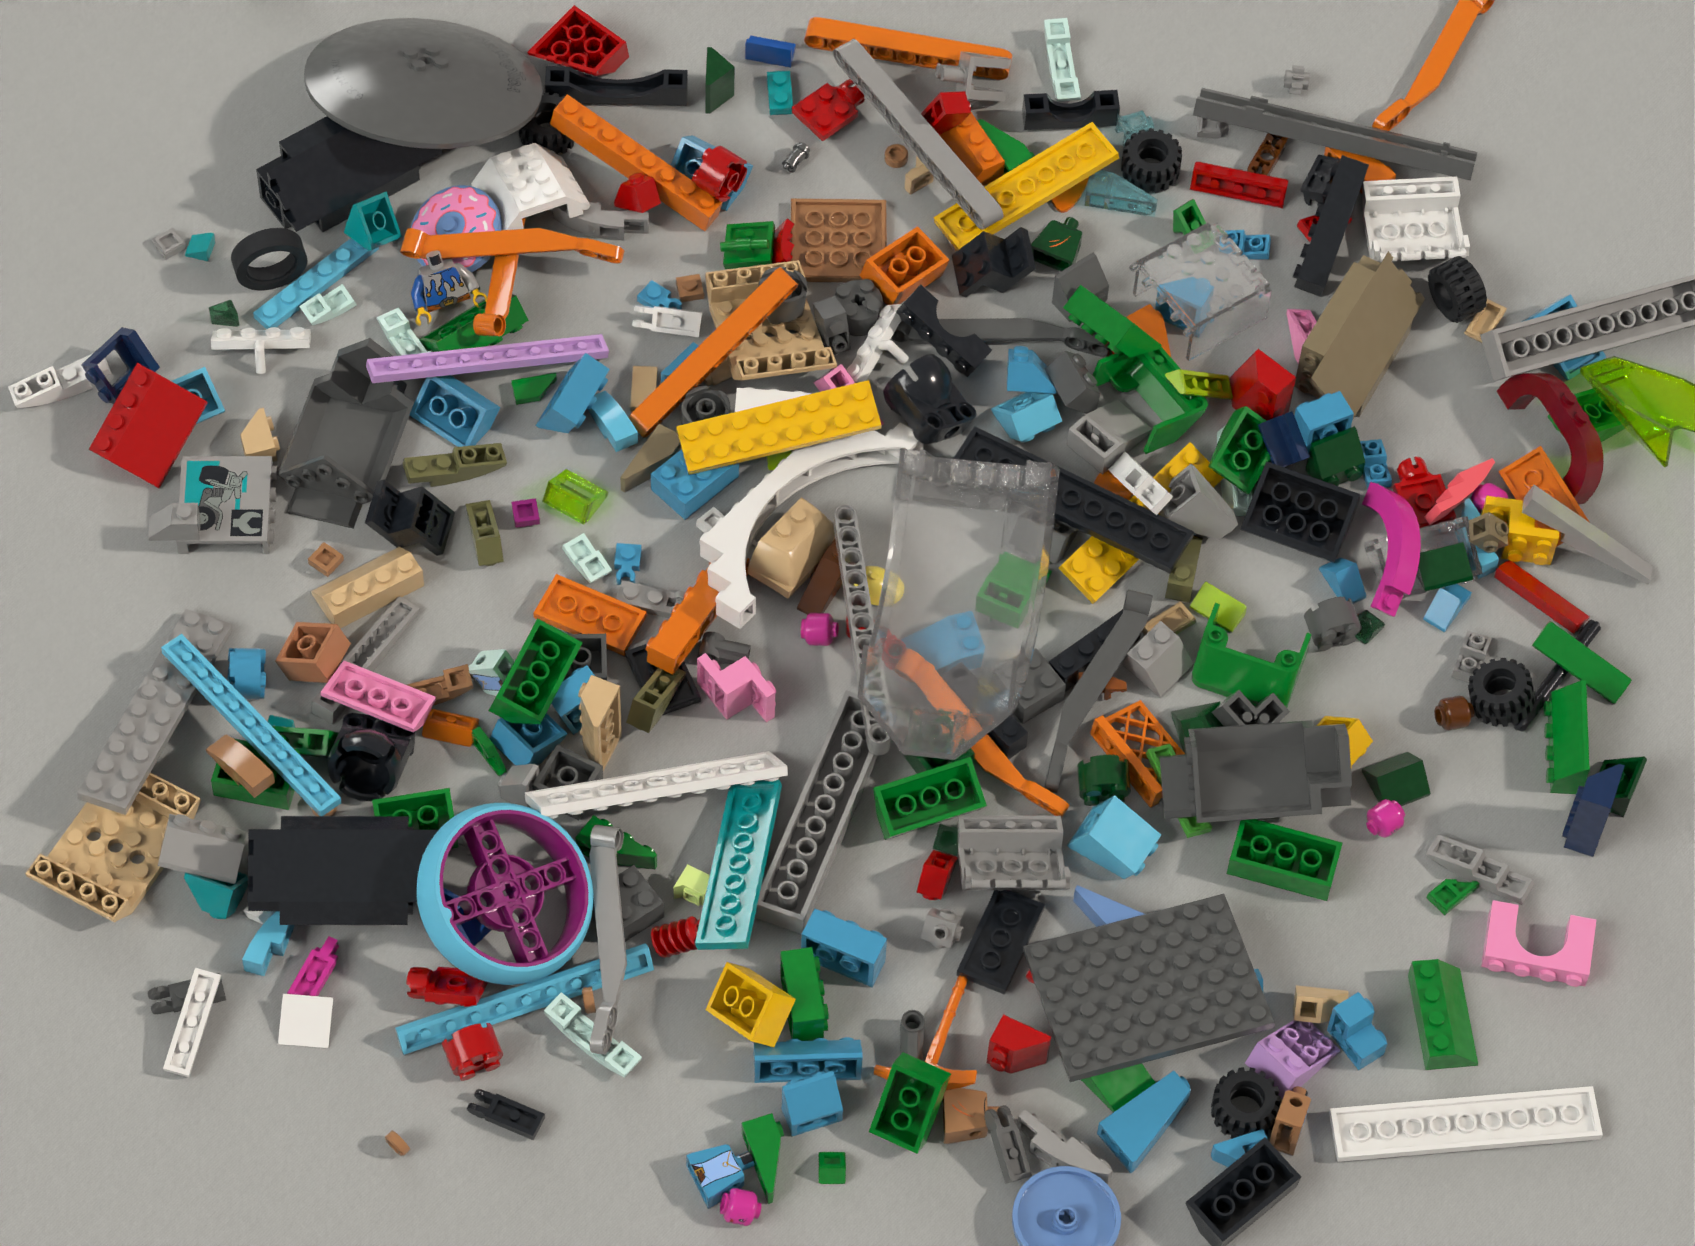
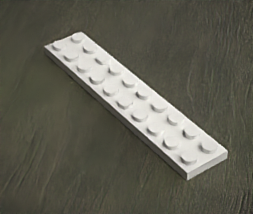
[525,751,788,819]
[1329,1086,1603,1162]

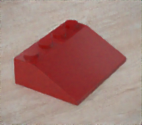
[89,363,208,489]

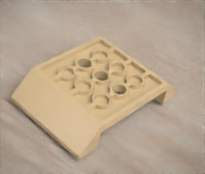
[705,260,837,381]
[25,773,201,922]

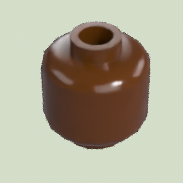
[1434,695,1474,731]

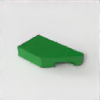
[511,373,557,405]
[472,726,507,777]
[1426,879,1480,915]

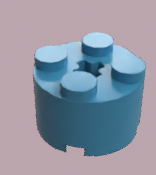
[228,648,266,699]

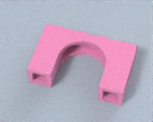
[1481,900,1596,987]

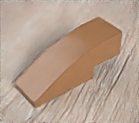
[206,734,275,798]

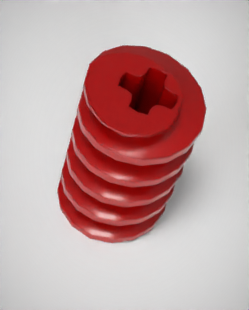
[651,916,700,958]

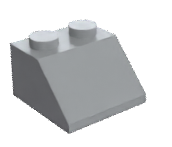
[1123,621,1194,698]

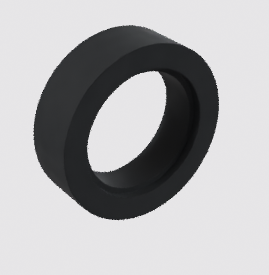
[231,228,308,290]

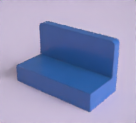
[745,35,796,68]

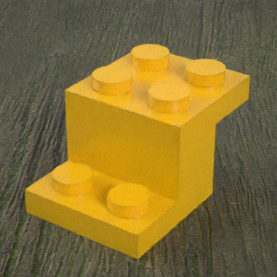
[1481,496,1559,565]

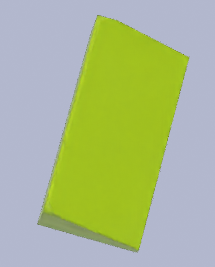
[1190,581,1247,633]

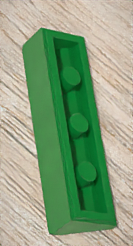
[1532,621,1632,704]

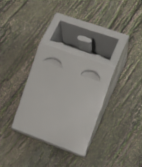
[1067,400,1153,475]

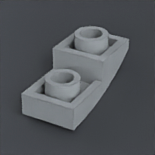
[1452,630,1492,683]

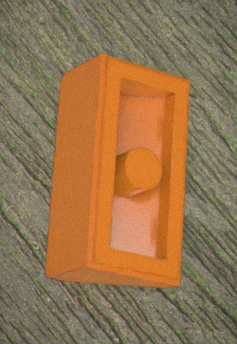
[422,709,479,747]

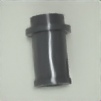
[782,142,810,173]

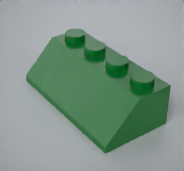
[1063,285,1162,358]
[419,294,529,352]
[488,618,583,724]
[1544,680,1590,794]
[873,757,987,840]
[1408,959,1478,1070]

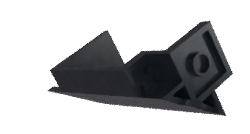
[256,116,443,232]
[247,816,439,925]

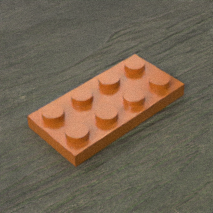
[1498,446,1589,547]
[533,574,647,656]

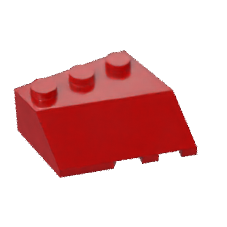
[527,5,629,76]
[1229,348,1296,421]

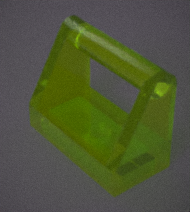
[542,469,608,525]

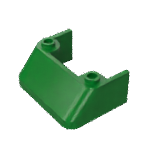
[1092,347,1208,454]
[1191,603,1312,708]

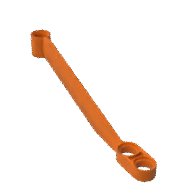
[1372,0,1495,131]
[473,215,532,336]
[400,228,625,264]
[891,650,1069,818]

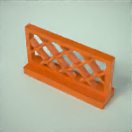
[1090,700,1185,808]

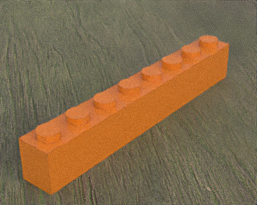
[550,94,723,231]

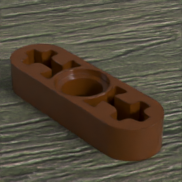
[1247,133,1288,176]

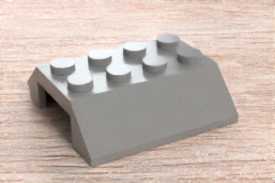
[958,815,1071,891]

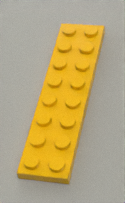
[933,122,1119,251]
[676,380,882,475]
[1059,442,1223,604]

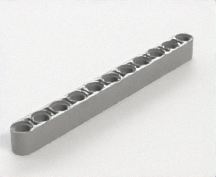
[833,39,1003,230]
[834,504,891,755]

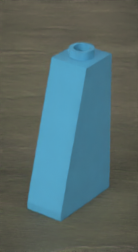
[1097,1071,1191,1173]

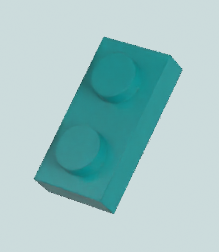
[767,71,793,115]

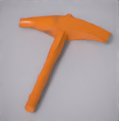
[874,976,977,1090]

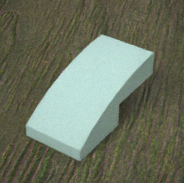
[299,284,357,326]
[562,533,612,584]

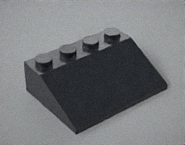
[1240,461,1360,563]

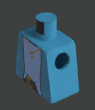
[686,1144,754,1209]

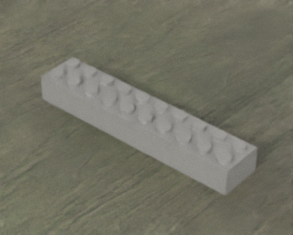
[1480,274,1695,381]
[755,690,894,934]

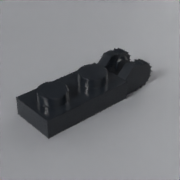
[467,1089,545,1140]

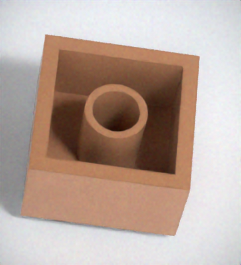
[275,622,351,683]

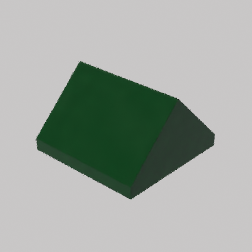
[705,47,735,114]
[1416,542,1473,592]
[1362,752,1431,806]
[1599,756,1647,817]

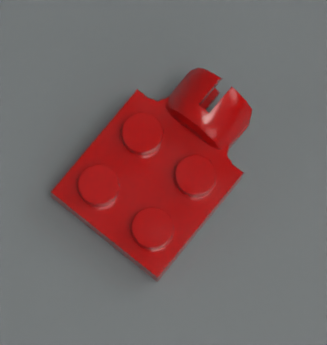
[792,79,865,141]
[1392,457,1456,528]
[406,967,488,1007]

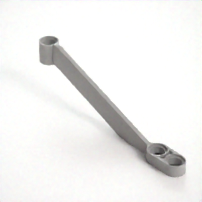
[589,825,627,1055]

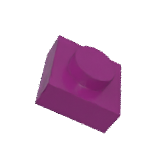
[511,498,540,528]

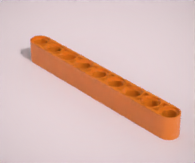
[804,17,1012,80]
[628,267,798,438]

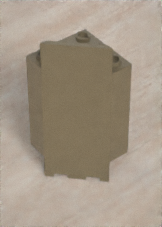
[1294,251,1425,419]

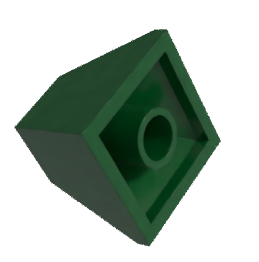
[1171,701,1224,754]

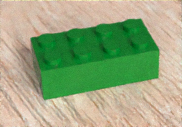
[1226,819,1343,901]

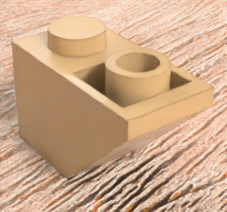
[240,408,280,462]
[1293,985,1349,1023]

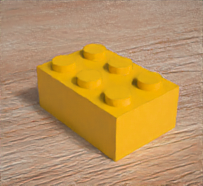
[705,962,796,1047]

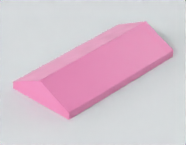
[320,661,436,732]

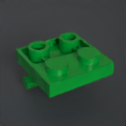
[720,221,775,269]

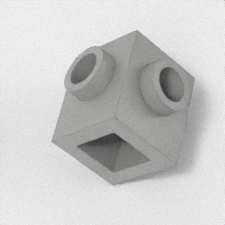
[920,907,964,949]

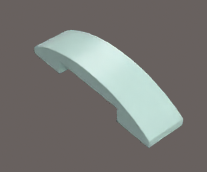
[1044,18,1081,102]
[377,308,431,356]
[544,992,642,1078]

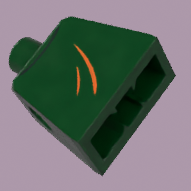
[1031,217,1083,272]

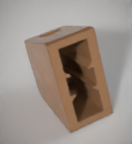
[1269,1086,1311,1156]
[943,1088,1000,1144]

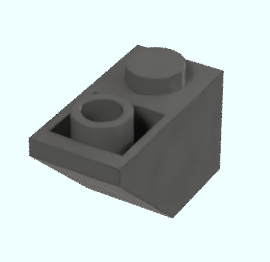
[813,296,851,355]

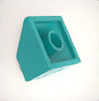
[184,872,248,919]

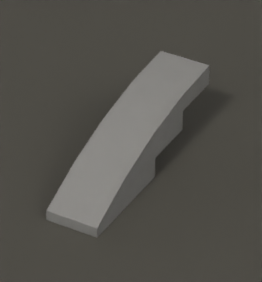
[1426,834,1534,905]

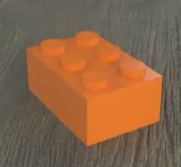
[859,226,949,305]

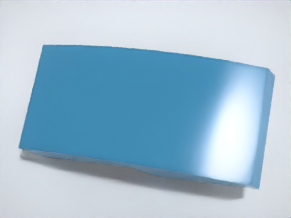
[1219,230,1271,259]
[1360,439,1392,490]

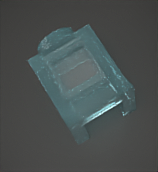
[1115,110,1154,146]

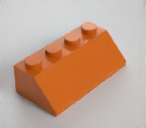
[939,112,1005,186]

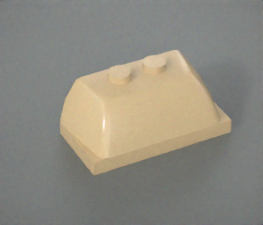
[747,497,835,598]

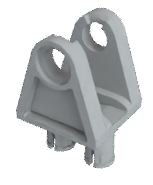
[936,51,1011,102]

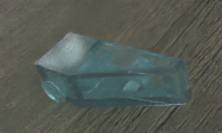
[1084,170,1158,217]

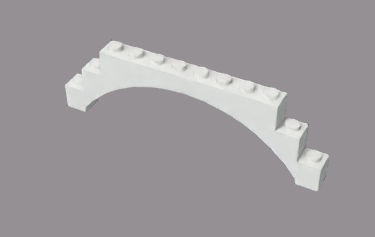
[699,422,923,629]

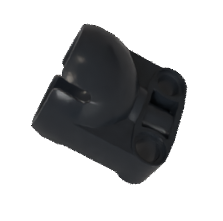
[883,354,977,444]
[327,713,416,801]

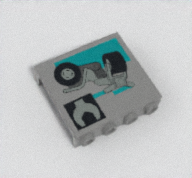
[176,456,278,554]

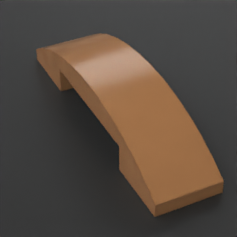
[407,664,473,706]

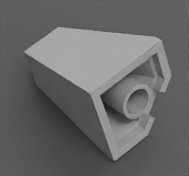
[1160,464,1238,540]

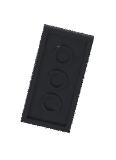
[956,890,1045,995]

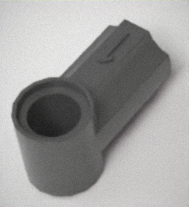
[697,631,751,664]
[900,1010,925,1061]

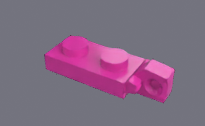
[287,936,339,996]

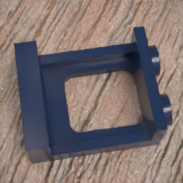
[81,327,160,404]

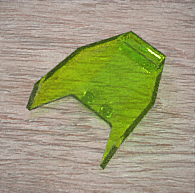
[1580,356,1695,467]

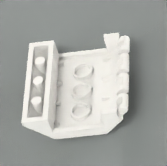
[471,143,590,230]
[1362,176,1470,262]

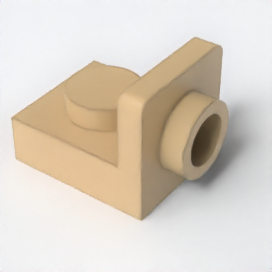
[905,156,934,195]

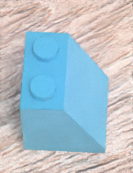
[1067,796,1161,879]

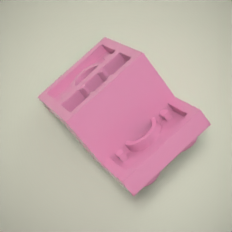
[697,653,776,722]

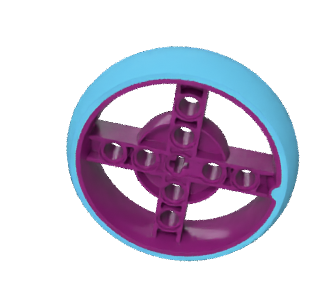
[417,803,594,985]

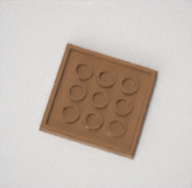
[791,198,887,283]

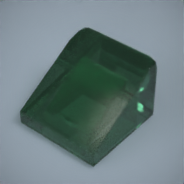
[208,300,240,327]
[1355,610,1386,644]
[933,823,958,856]

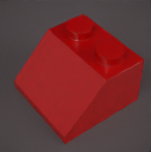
[986,1014,1051,1074]

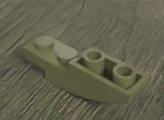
[403,443,507,487]

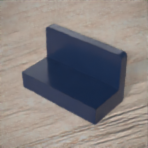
[1258,411,1310,467]

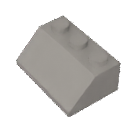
[158,814,246,884]

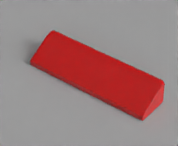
[1190,162,1288,208]
[1494,560,1590,634]

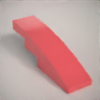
[1424,458,1495,525]

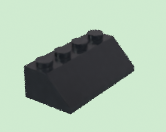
[1185,1137,1301,1246]

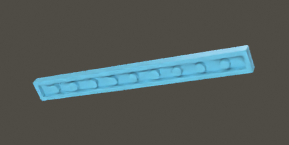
[161,634,342,816]
[395,943,654,1055]

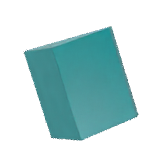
[344,191,402,251]

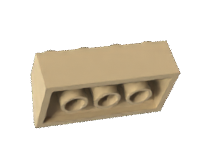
[311,547,424,629]
[578,675,621,771]

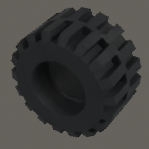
[519,92,575,155]
[1121,128,1182,193]
[1428,256,1487,323]
[1468,658,1535,727]
[1211,1067,1281,1139]

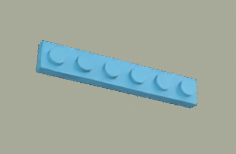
[253,238,379,329]

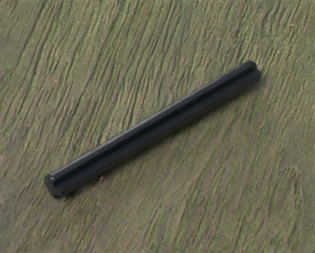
[1512,619,1601,732]

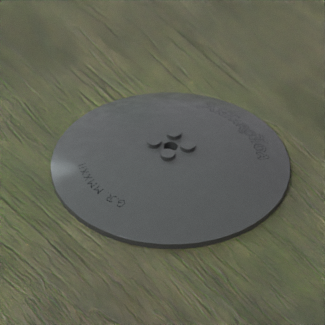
[304,18,543,149]

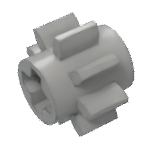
[1284,65,1310,95]

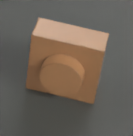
[676,274,704,302]
[308,542,344,577]

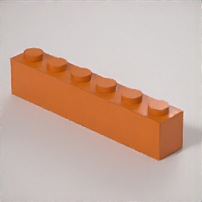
[646,558,750,675]

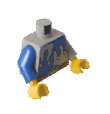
[411,250,487,326]

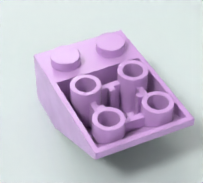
[1245,1020,1340,1099]

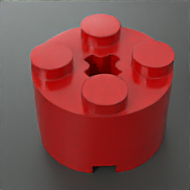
[692,146,747,202]
[442,1023,503,1081]

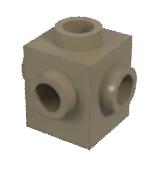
[1469,512,1509,553]

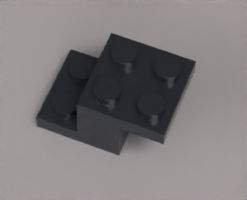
[952,227,1036,297]
[365,479,455,556]

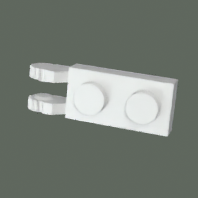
[632,305,702,337]

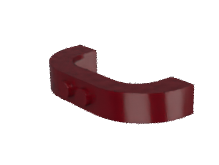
[1496,373,1604,504]

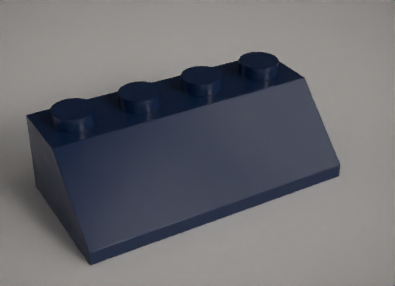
[1562,764,1625,857]

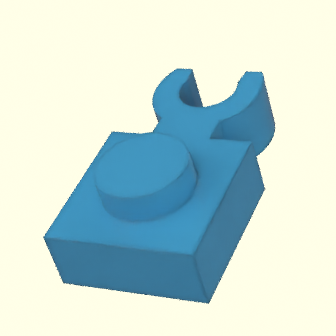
[637,280,682,309]
[614,543,642,585]

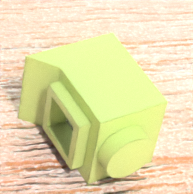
[673,864,710,906]

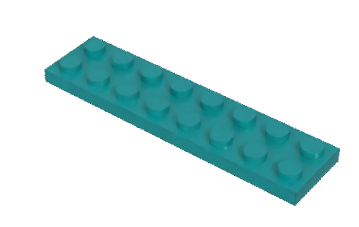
[695,780,782,950]

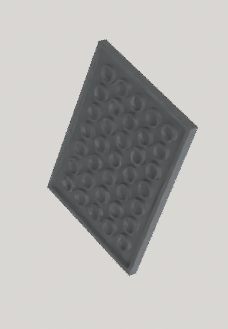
[1023,894,1275,1082]

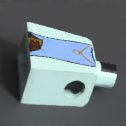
[468,649,514,696]

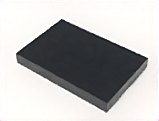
[625,644,701,716]

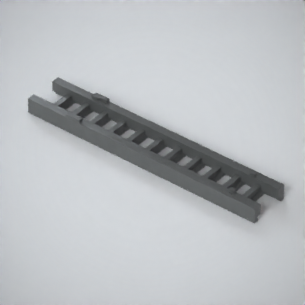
[1193,88,1478,181]

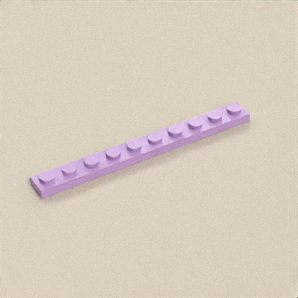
[366,334,609,383]

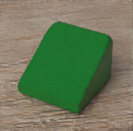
[818,1152,846,1184]

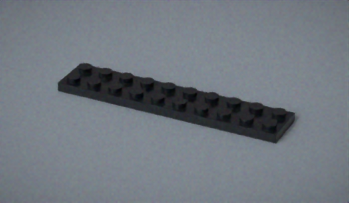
[950,426,1194,574]

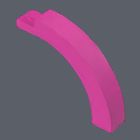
[1362,482,1421,617]

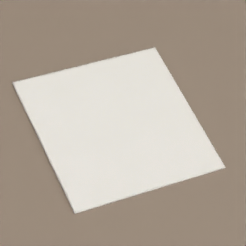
[278,994,333,1048]

